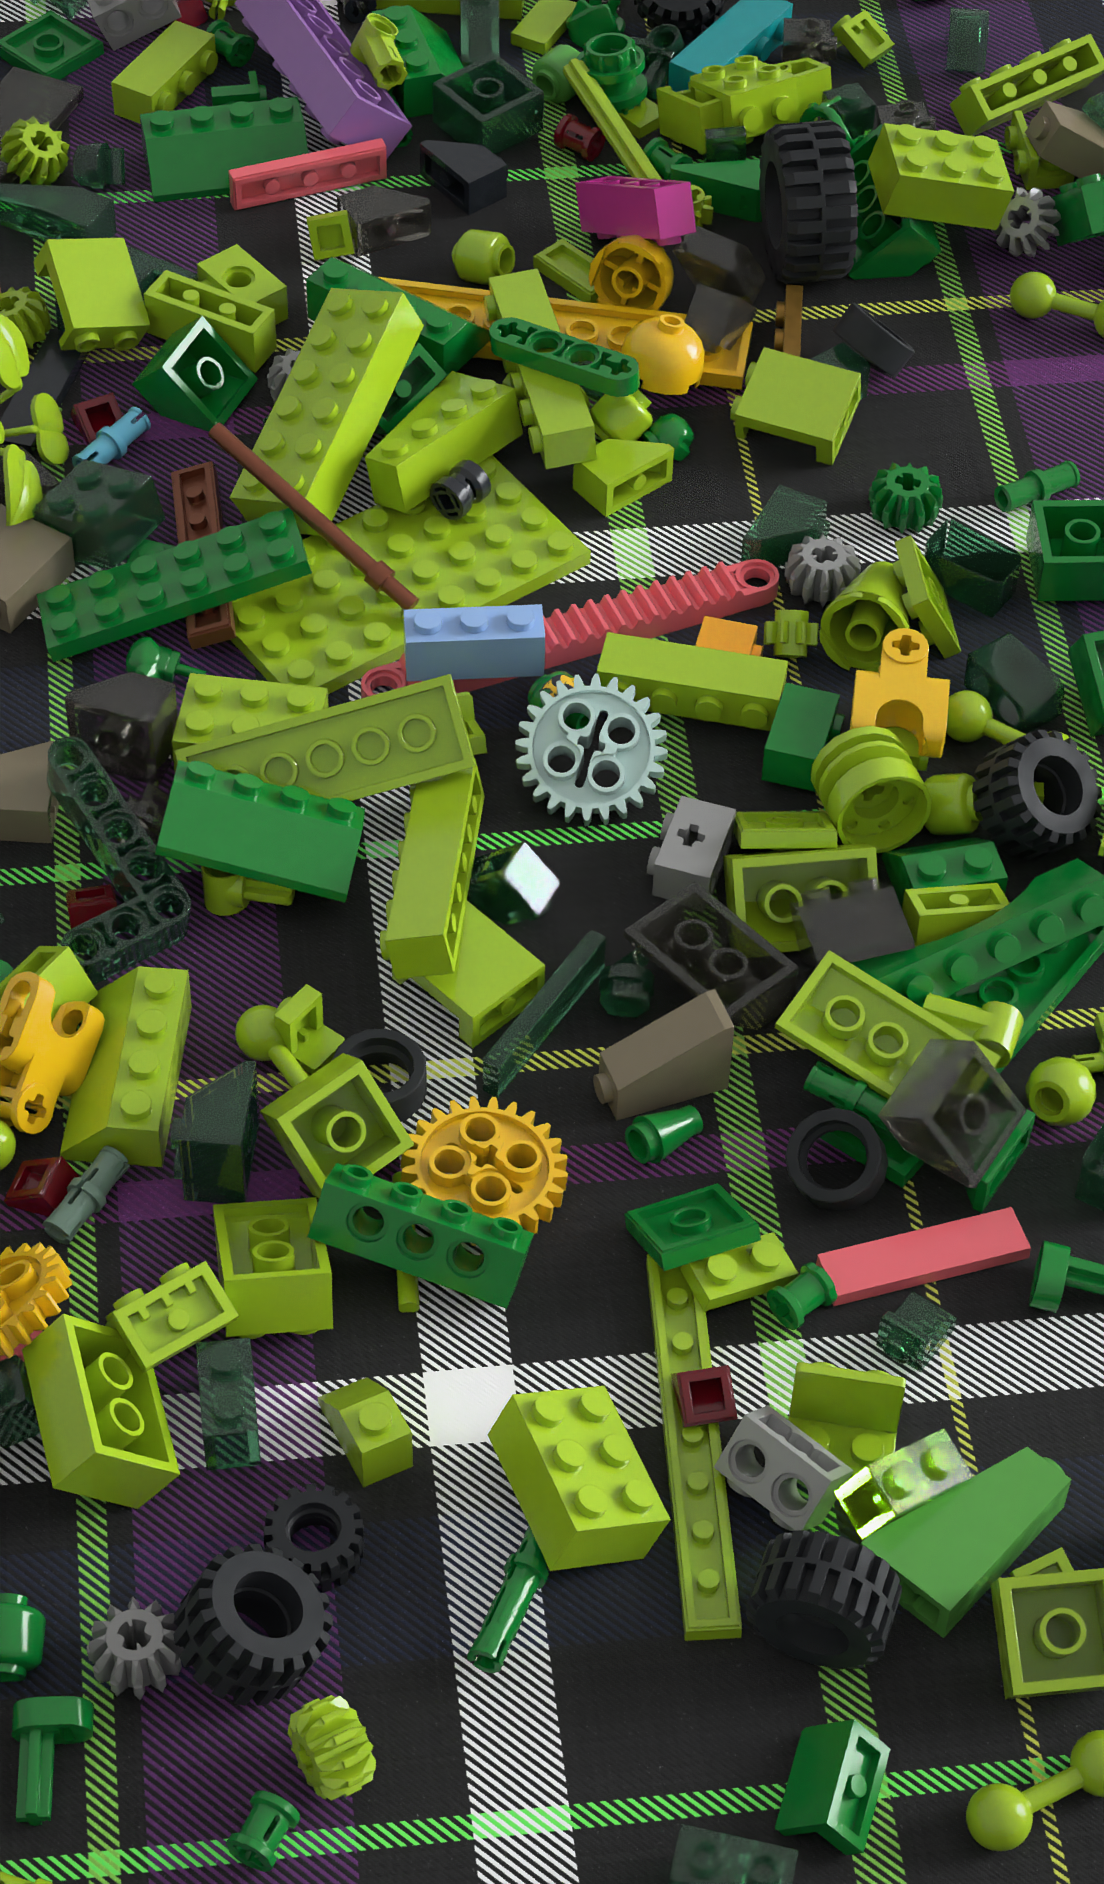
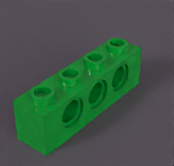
[307,1163,534,1309]

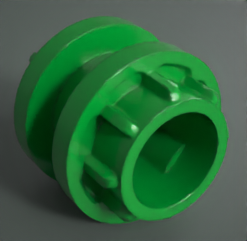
[577,33,648,115]

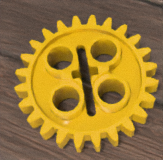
[400,1096,568,1246]
[0,1242,73,1358]

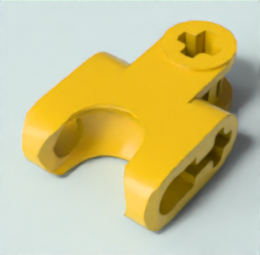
[850,628,950,758]
[0,972,105,1134]

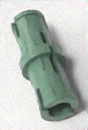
[42,1146,130,1245]

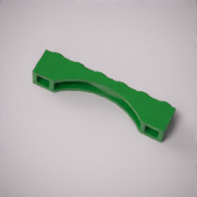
[848,858,1104,1007]

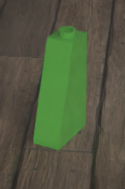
[860,1447,1072,1638]

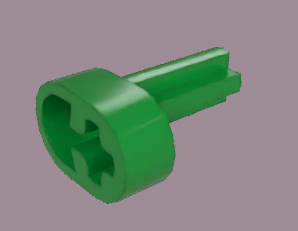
[1029,1240,1104,1313]
[12,1696,94,1826]

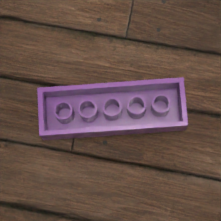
[234,0,412,158]

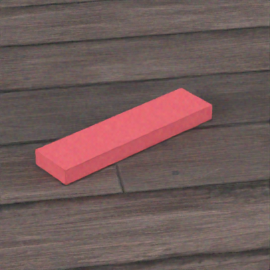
[228,138,387,211]
[816,1207,1031,1306]

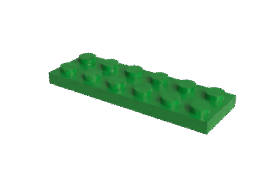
[37,508,312,662]

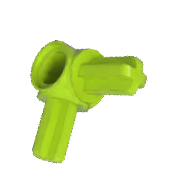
[201,866,295,916]

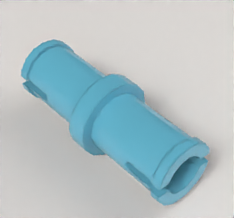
[72,407,151,479]

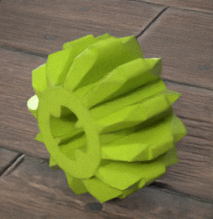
[0,116,70,189]
[0,287,52,349]
[288,1695,376,1801]

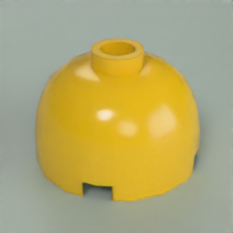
[588,235,674,311]
[620,314,705,395]

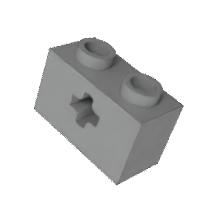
[647,796,736,909]

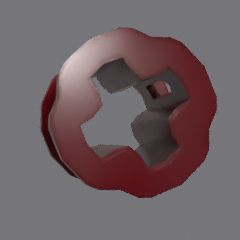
[554,113,605,162]

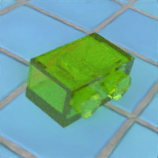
[834,1428,973,1540]

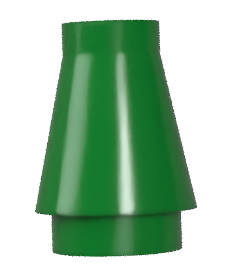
[625,1105,703,1164]

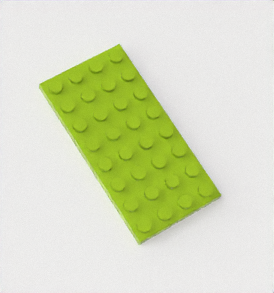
[230,455,591,694]

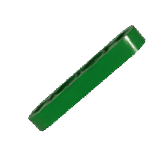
[489,317,640,397]

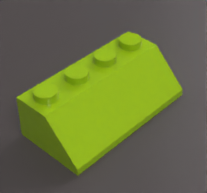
[60,966,192,1167]

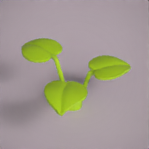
[0,314,69,526]

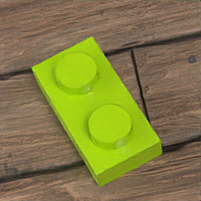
[680,1232,799,1312]

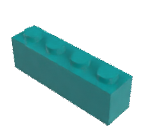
[668,0,794,92]

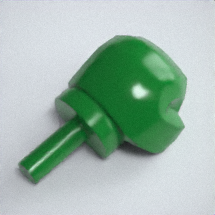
[640,413,694,461]
[126,637,207,686]

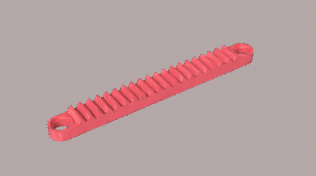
[361,559,780,698]

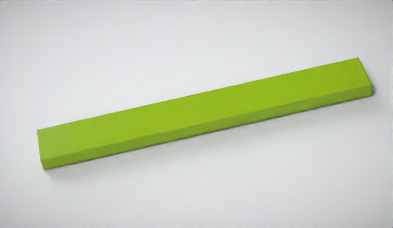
[646,1254,742,1641]

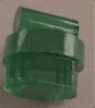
[73,143,125,189]
[599,947,655,1018]

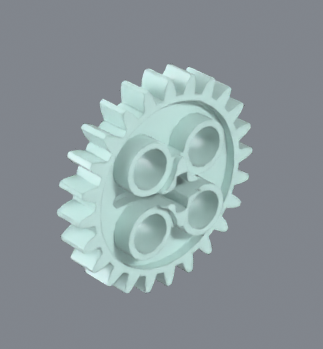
[515,673,668,826]

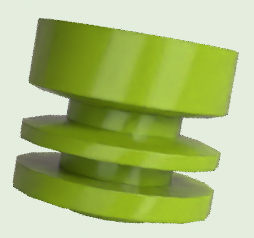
[811,726,932,853]

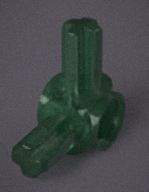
[630,24,686,100]

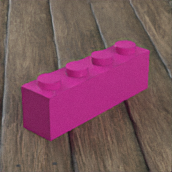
[575,176,696,246]

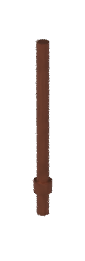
[208,422,419,610]

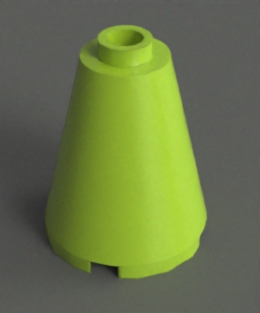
[819,561,910,672]

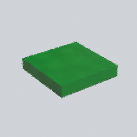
[0,10,104,88]
[624,1183,761,1271]

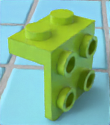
[690,55,799,142]

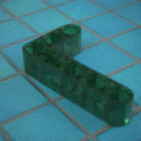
[46,736,191,985]

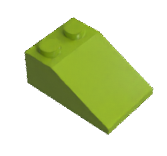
[213,1197,333,1339]

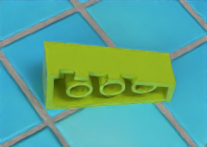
[656,58,833,155]
[365,371,523,513]

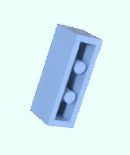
[404,604,545,682]

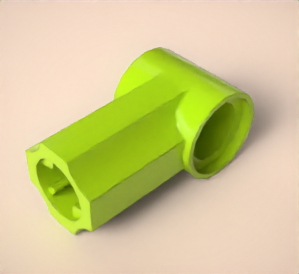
[349,13,408,90]
[923,993,1024,1069]

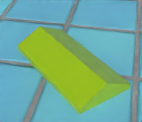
[774,950,1001,1132]

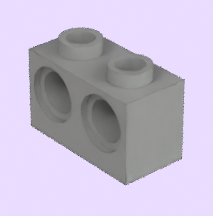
[88,0,182,51]
[714,1405,854,1531]

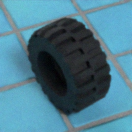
[759,120,858,284]

